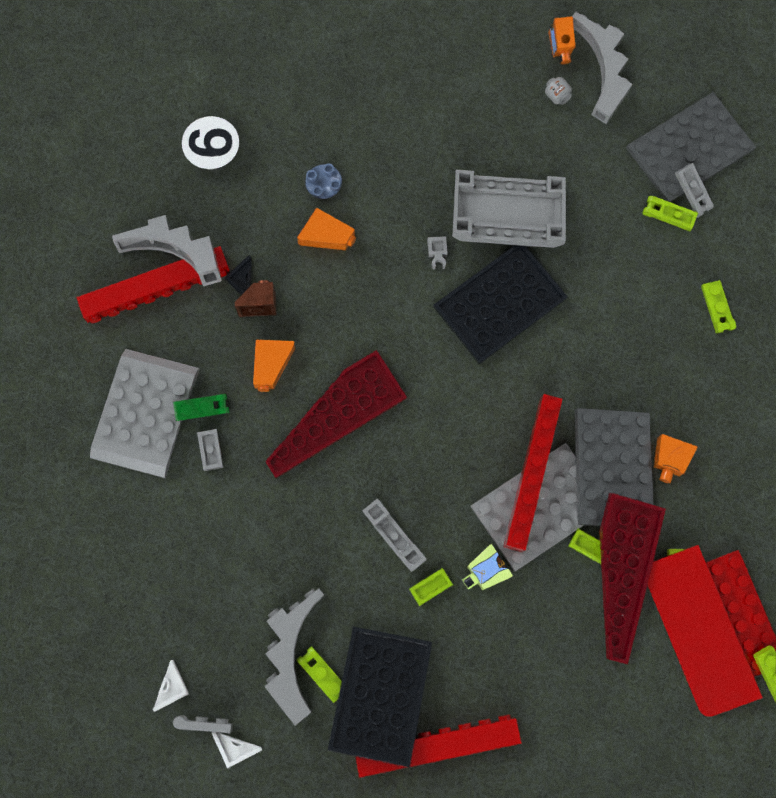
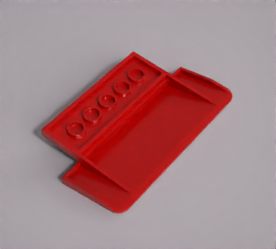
[647,545,776,717]

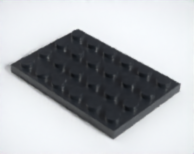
[433,245,568,365]
[328,626,432,768]

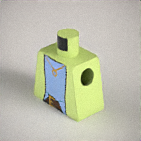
[462,544,513,590]

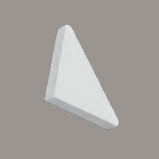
[153,660,189,712]
[212,732,262,768]

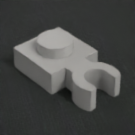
[427,236,448,270]

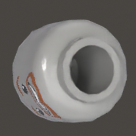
[545,77,572,105]

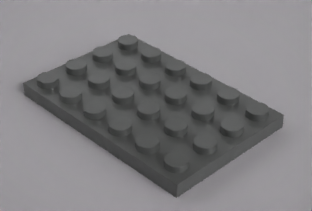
[626,92,756,202]
[575,408,653,526]

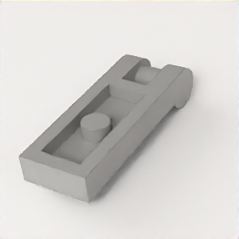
[675,163,714,218]
[173,715,233,733]

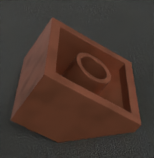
[235,280,276,317]

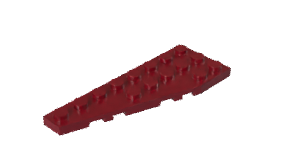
[265,350,407,478]
[599,493,666,665]

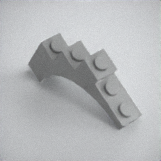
[572,12,632,124]
[112,215,222,286]
[264,588,324,726]

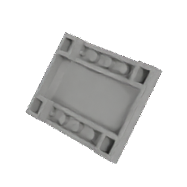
[452,170,566,248]
[90,349,200,478]

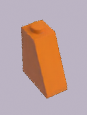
[297,208,356,250]
[253,340,295,392]

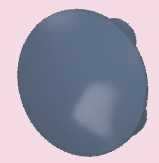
[306,163,342,199]

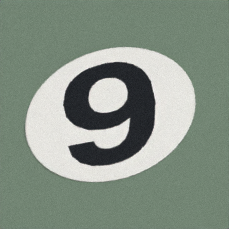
[182,116,239,169]

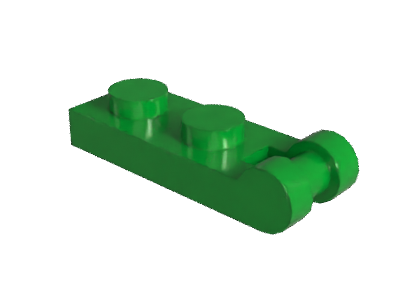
[173,394,230,421]

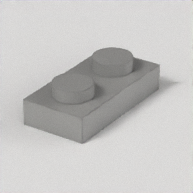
[197,429,224,471]

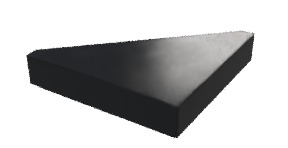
[224,255,252,295]

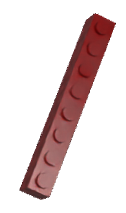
[76,246,230,323]
[503,394,563,552]
[356,714,522,778]

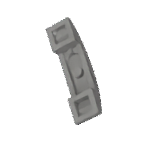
[362,499,427,572]

